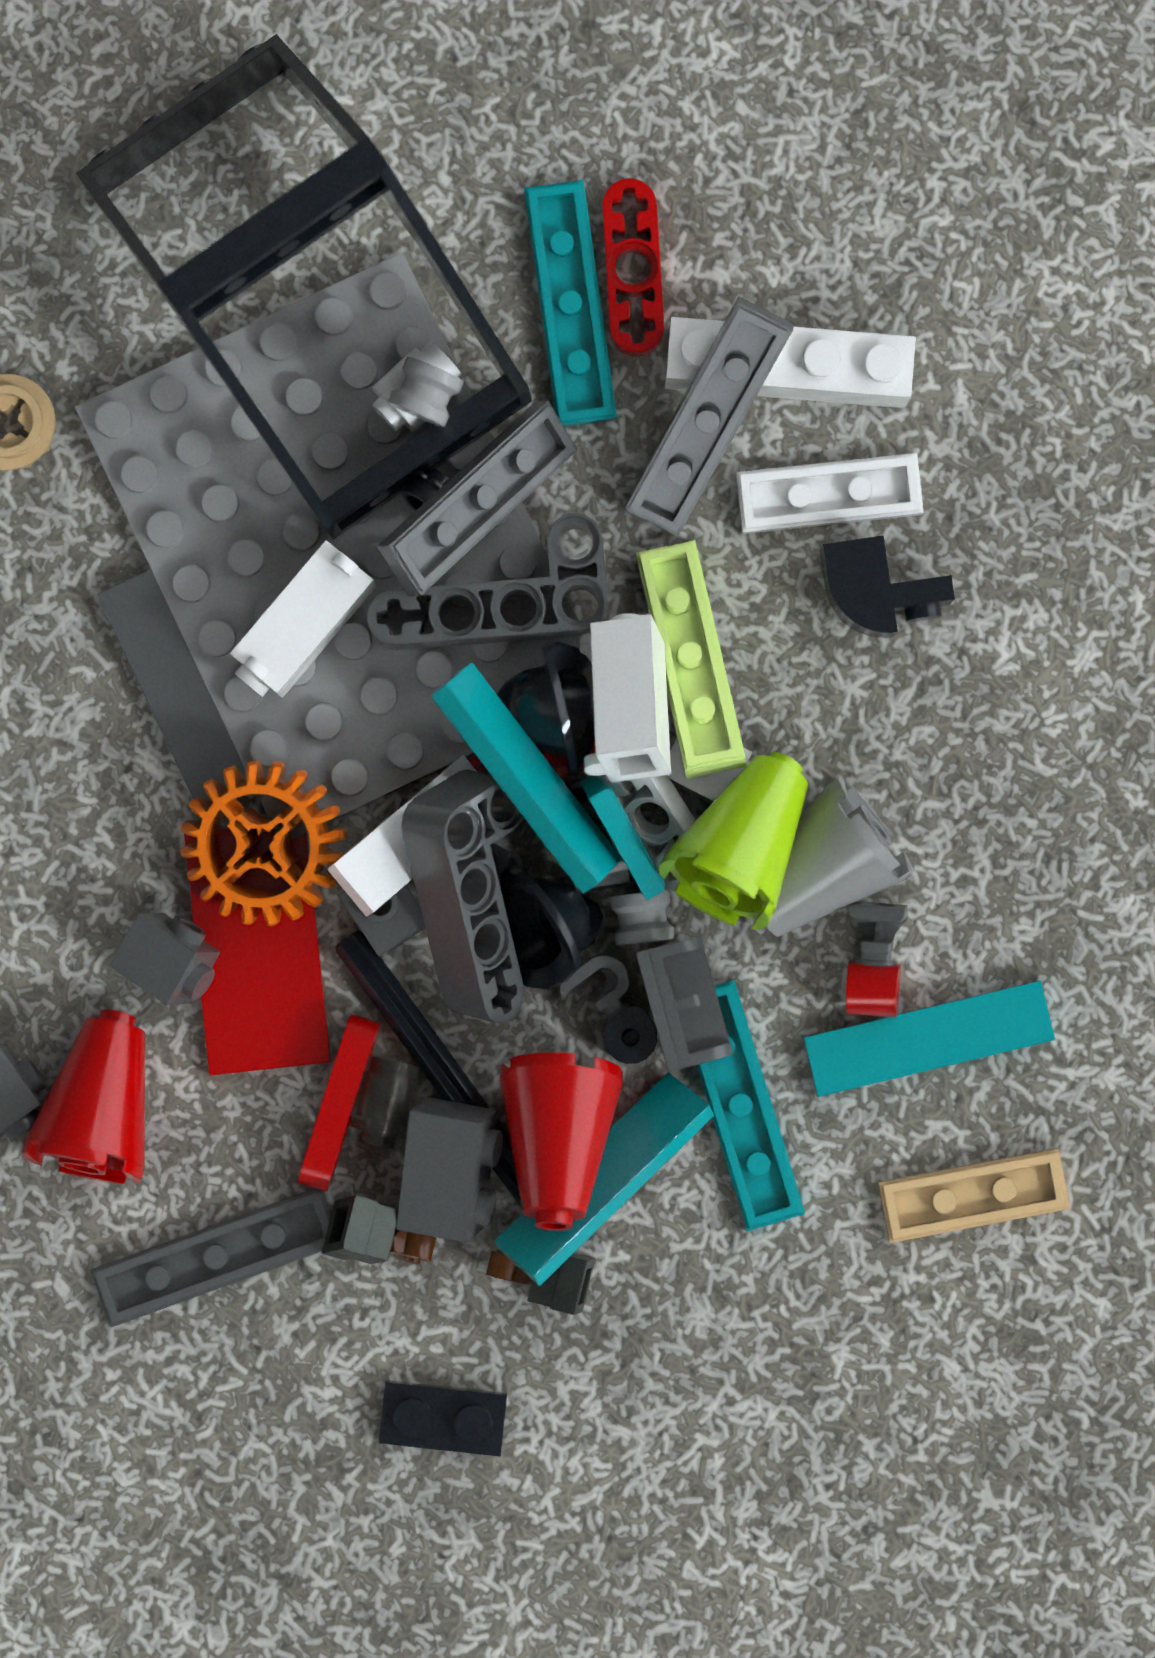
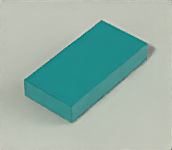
[579,775,666,900]

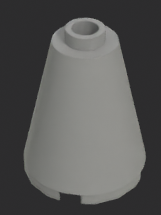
[745,776,914,937]

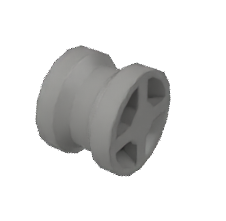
[387,357,464,427]
[609,890,675,946]

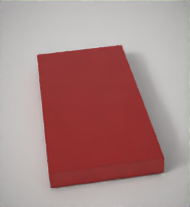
[184,828,332,1076]

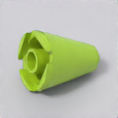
[659,752,808,930]

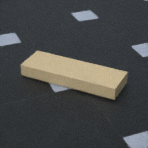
[878,1148,1070,1243]

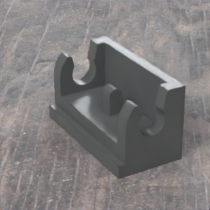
[636,935,733,1072]

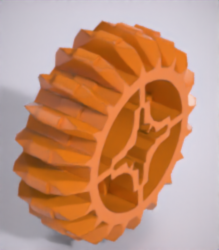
[180,759,347,926]

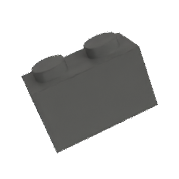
[396,1097,503,1243]

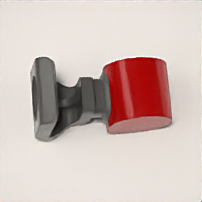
[846,901,908,1018]

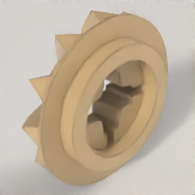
[0,374,57,472]

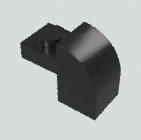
[820,535,955,638]

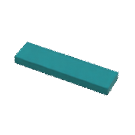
[524,180,617,427]
[431,662,622,894]
[696,980,805,1232]
[803,981,1055,1097]
[494,1072,714,1286]

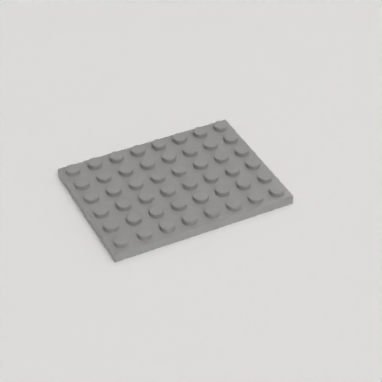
[75,252,592,840]

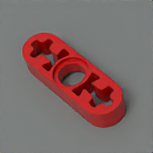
[602,178,664,357]
[298,1013,381,1192]

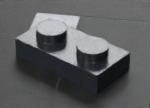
[379,1380,507,1457]

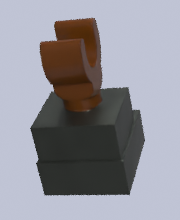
[321,1195,436,1264]
[486,1250,596,1315]

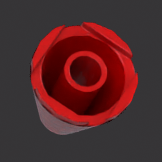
[22,1009,146,1184]
[499,1052,623,1231]

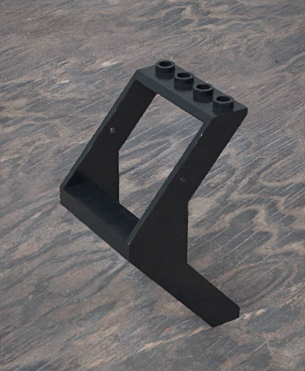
[76,34,532,540]

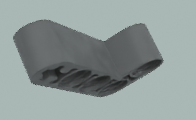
[367,513,608,650]
[401,769,524,1024]

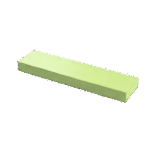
[636,540,747,779]

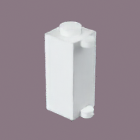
[230,540,377,698]
[579,613,671,783]

